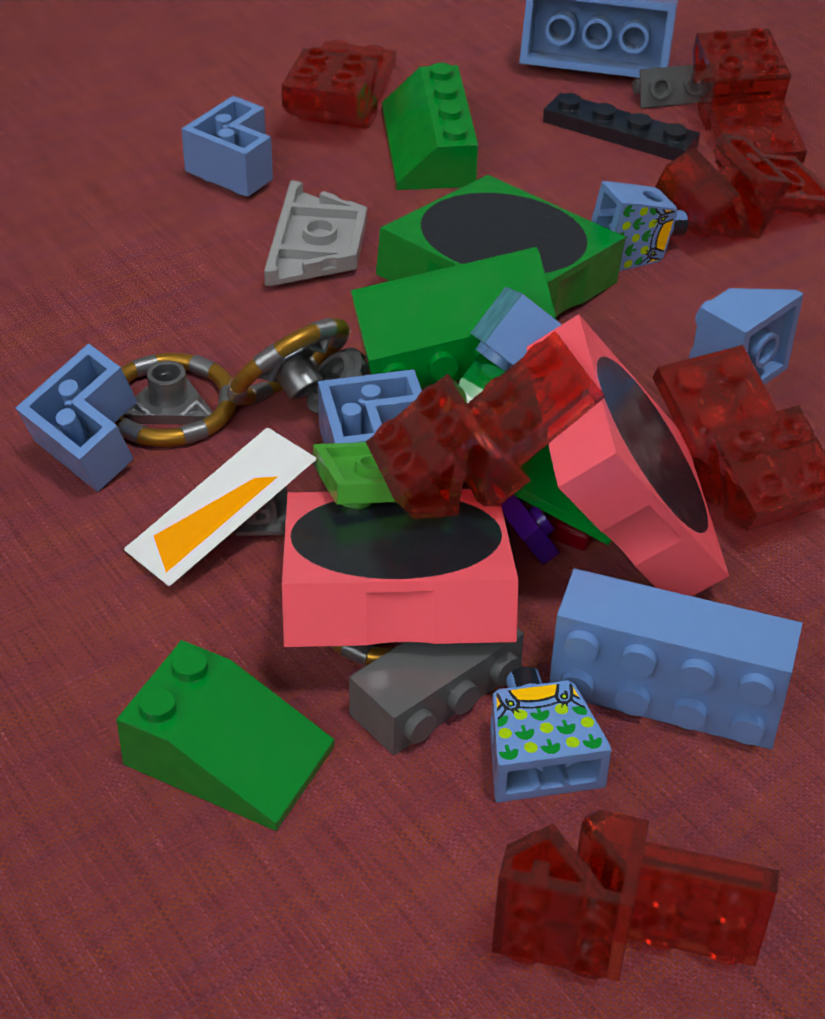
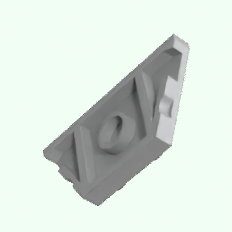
[264,180,367,286]

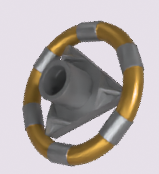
[227,318,351,405]
[114,353,237,447]

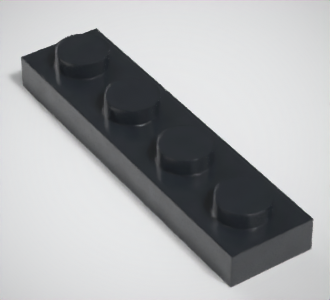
[543,92,700,164]

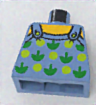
[591,181,688,271]
[490,666,611,803]

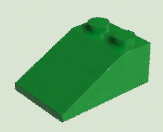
[116,640,335,831]

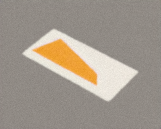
[124,428,317,586]

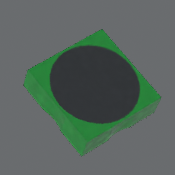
[376,175,626,317]

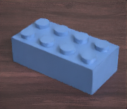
[519,0,678,78]
[549,568,802,750]

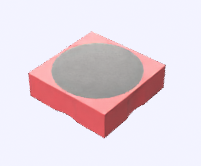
[527,314,729,596]
[282,489,518,647]

